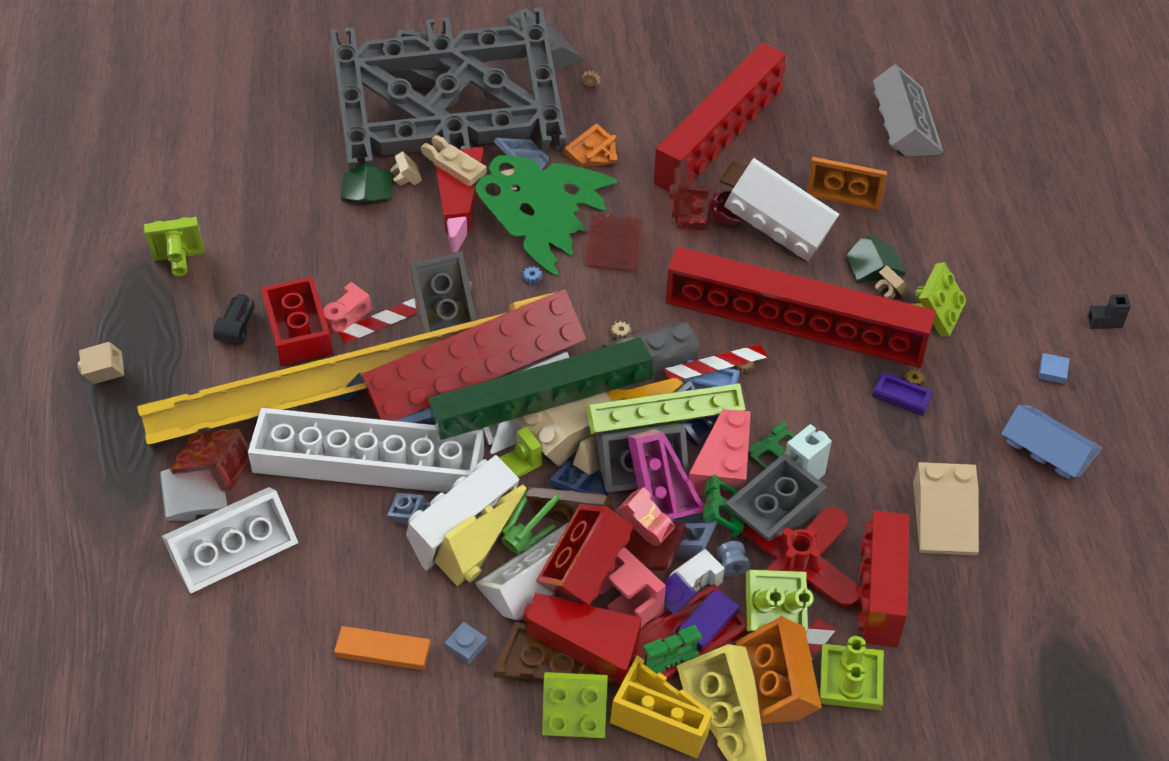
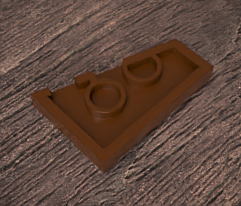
[526,487,614,524]

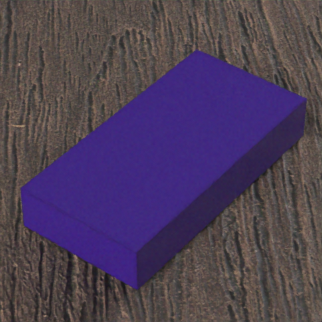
[872,372,934,416]
[679,589,740,651]

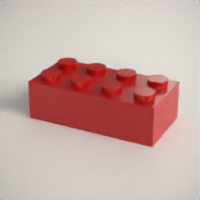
[857,511,909,647]

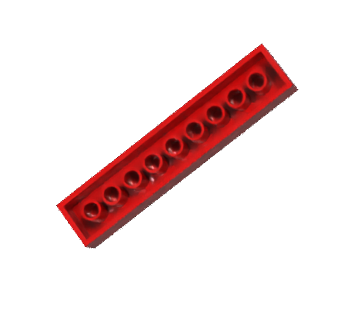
[666,247,936,368]

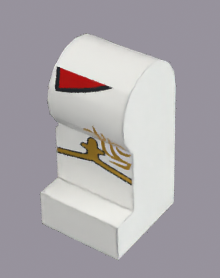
[670,549,725,592]

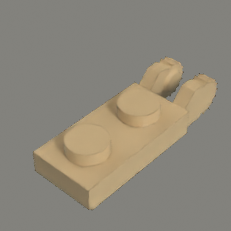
[421,135,487,187]

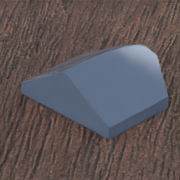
[494,138,549,170]
[654,514,717,560]

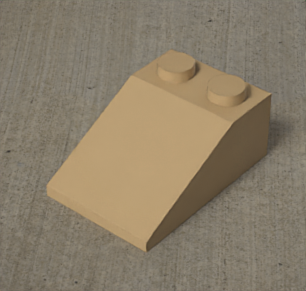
[516,393,612,467]
[913,462,979,556]

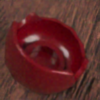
[711,189,745,227]

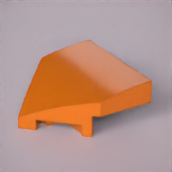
[563,123,617,167]

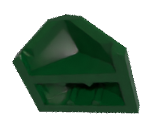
[341,163,393,202]
[846,236,906,283]

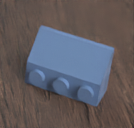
[1001,405,1102,479]

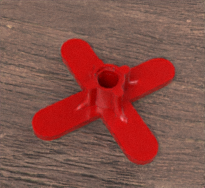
[740,507,859,608]

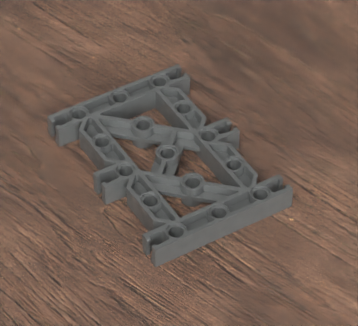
[331,7,567,171]

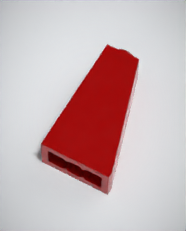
[435,147,484,233]
[523,593,642,684]

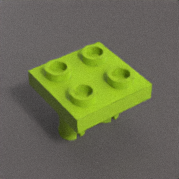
[144,217,205,276]
[912,262,966,337]
[746,570,814,633]
[819,636,884,711]
[542,672,608,738]

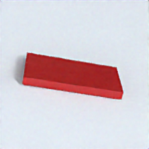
[632,584,748,682]

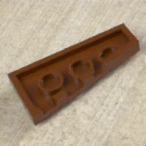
[494,621,621,687]

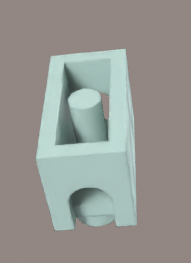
[785,424,832,480]

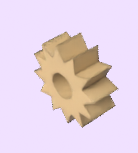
[610,321,632,340]

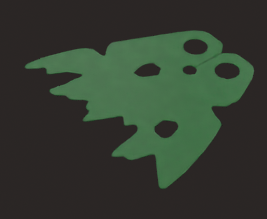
[476,155,617,275]

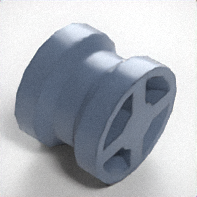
[716,541,750,577]

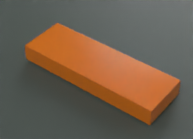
[334,626,431,671]

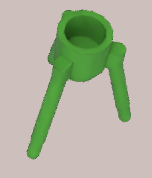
[501,491,560,554]

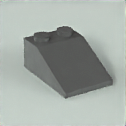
[409,251,477,334]
[725,453,827,541]

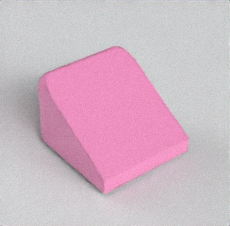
[447,217,467,253]

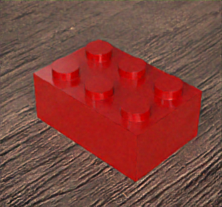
[261,276,333,366]
[536,504,634,605]

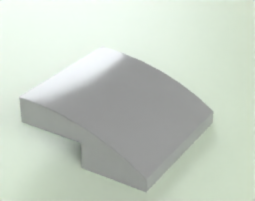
[160,463,227,521]

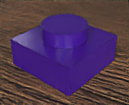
[664,572,698,615]

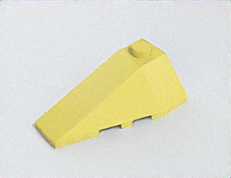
[434,485,527,587]
[677,644,767,761]

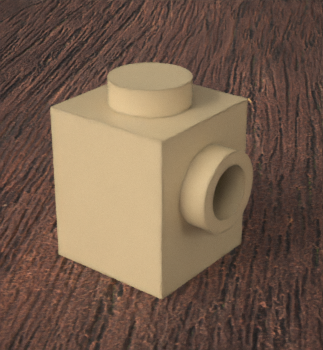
[78,342,124,384]

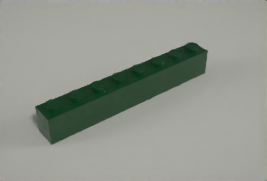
[428,337,653,440]

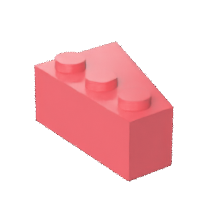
[688,409,751,498]

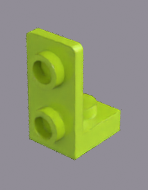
[499,427,542,478]

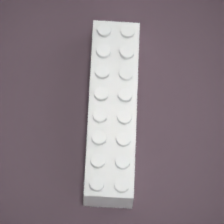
[248,408,484,493]

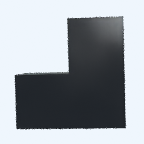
[1087,294,1131,329]

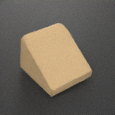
[573,435,600,474]

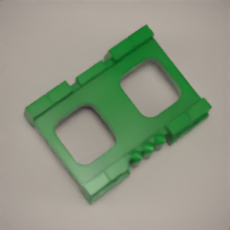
[748,422,795,470]
[703,474,744,538]
[643,624,702,674]

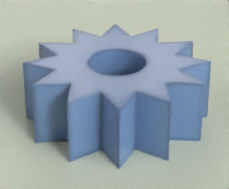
[522,266,542,285]

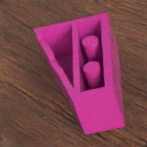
[628,429,705,519]

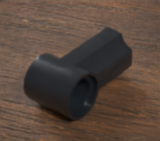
[213,294,255,345]

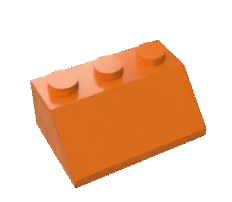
[807,157,888,210]
[736,616,822,724]

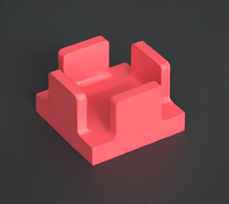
[600,547,666,627]

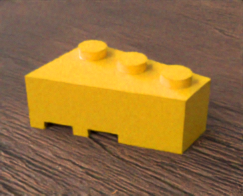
[610,655,713,758]

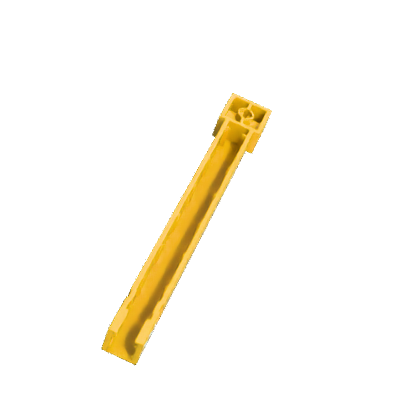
[137,292,555,445]

